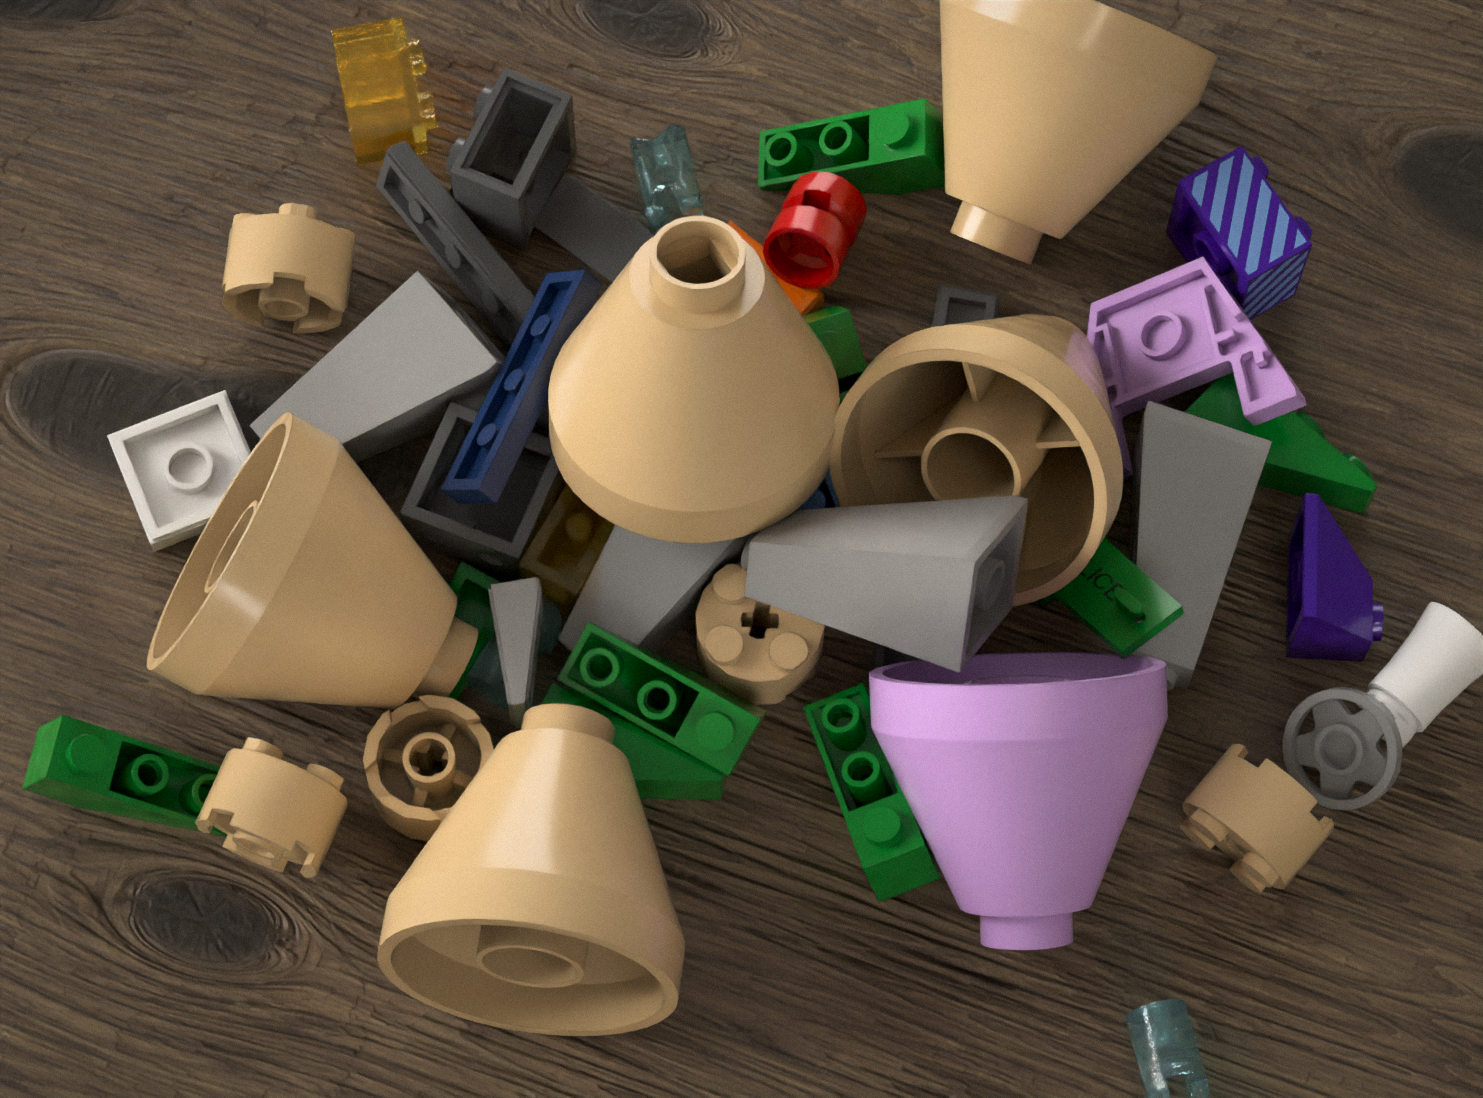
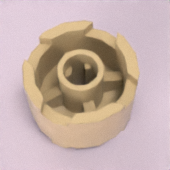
[222,203,355,333]
[695,562,825,705]
[363,694,494,841]
[195,737,348,878]
[1180,744,1334,894]

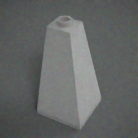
[250,270,505,463]
[1129,400,1272,690]
[741,495,1028,673]
[558,525,760,662]

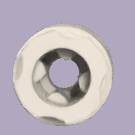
[1355,602,1483,748]

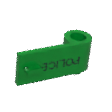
[1035,535,1184,659]

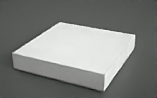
[107,390,251,552]

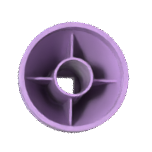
[869,652,1168,950]

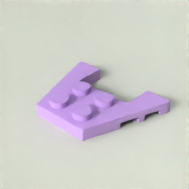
[1087,257,1306,478]

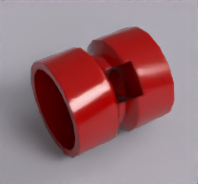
[763,172,867,289]

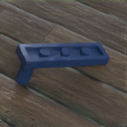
[441,270,603,504]

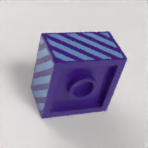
[1166,146,1313,320]

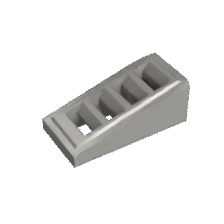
[488,577,544,729]

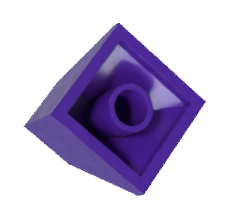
[1286,493,1384,662]

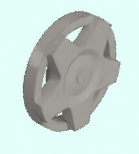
[1282,687,1402,810]

